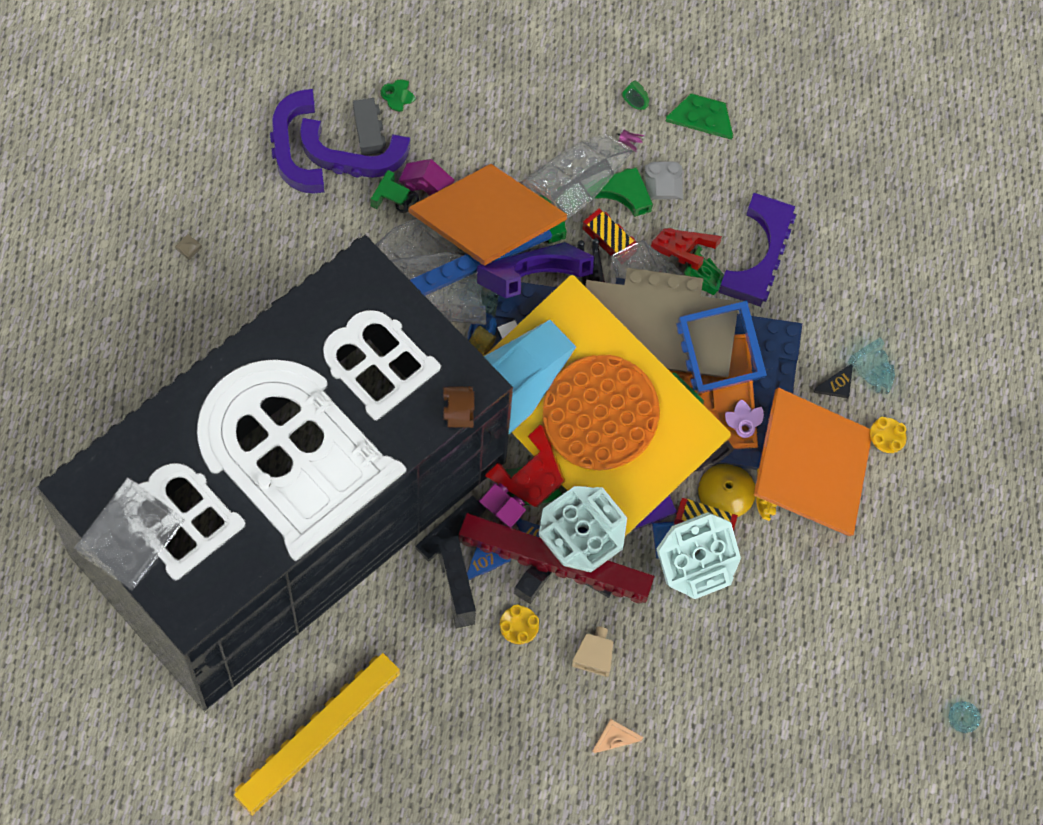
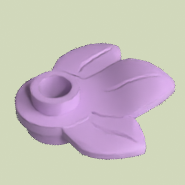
[725,400,764,438]

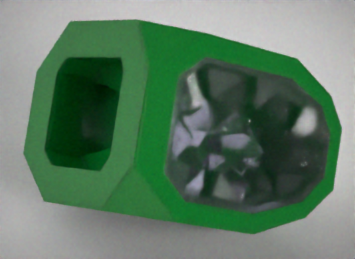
[621,80,649,110]

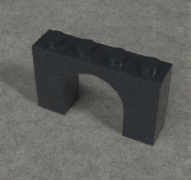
[438,536,476,628]

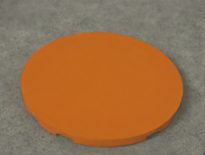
[543,355,660,471]

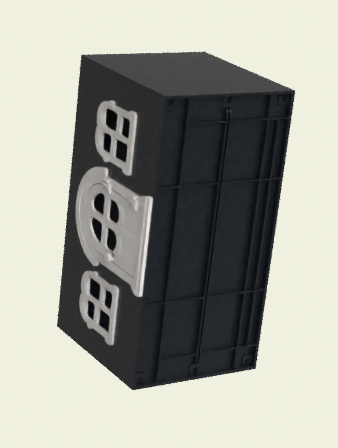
[37,234,513,712]

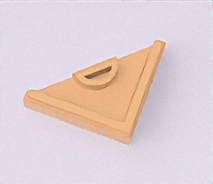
[592,719,643,753]

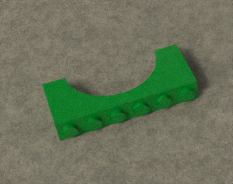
[540,167,653,244]

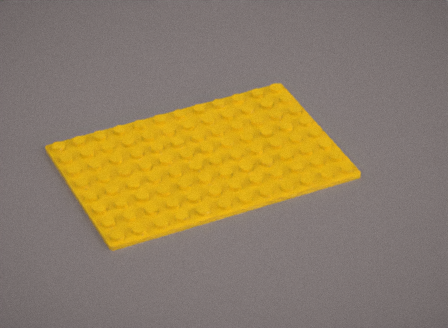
[485,275,731,536]

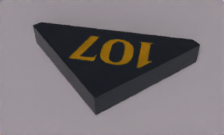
[814,364,853,398]

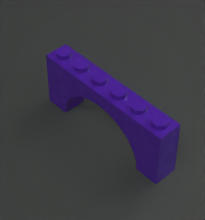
[718,193,797,307]
[477,242,594,298]

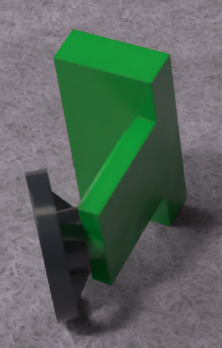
[370,170,419,213]

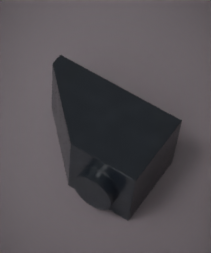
[514,566,552,604]

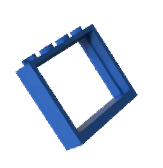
[676,301,767,394]

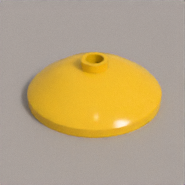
[698,464,756,517]

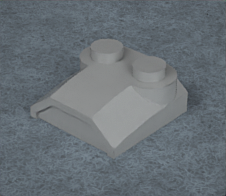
[644,162,683,200]

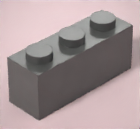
[353,98,386,155]

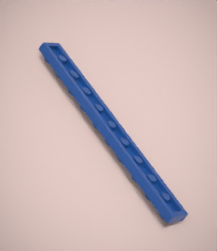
[410,230,552,296]

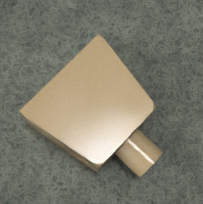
[572,626,613,677]

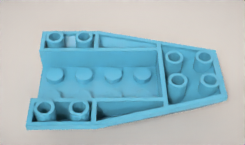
[484,320,576,434]

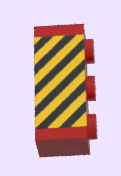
[582,208,638,266]
[673,498,738,531]

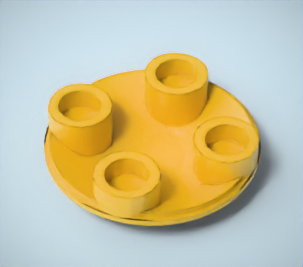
[870,417,907,453]
[499,605,539,645]

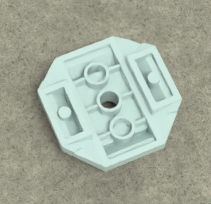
[539,486,627,572]
[657,512,741,599]

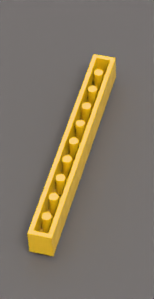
[234,653,400,816]

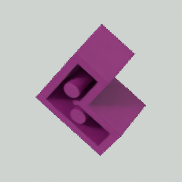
[399,159,455,196]
[479,483,526,528]

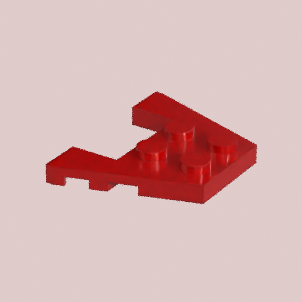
[651,228,722,270]
[486,425,565,507]

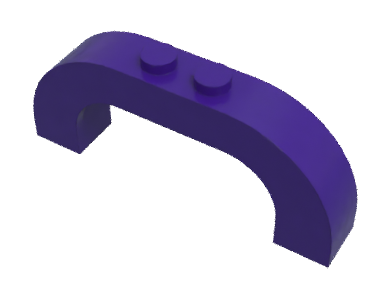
[270,89,325,193]
[300,118,411,178]

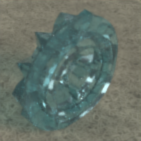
[948,701,981,734]

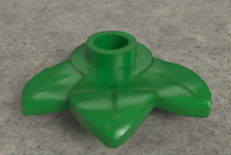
[380,79,416,112]

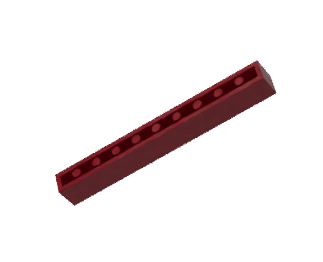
[459,514,655,604]

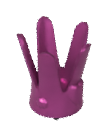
[617,129,645,152]

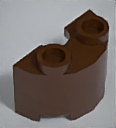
[443,386,474,427]

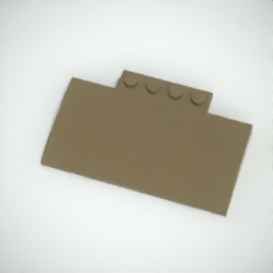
[586,268,739,379]

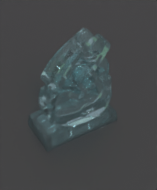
[847,337,895,394]

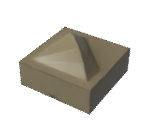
[175,234,202,260]

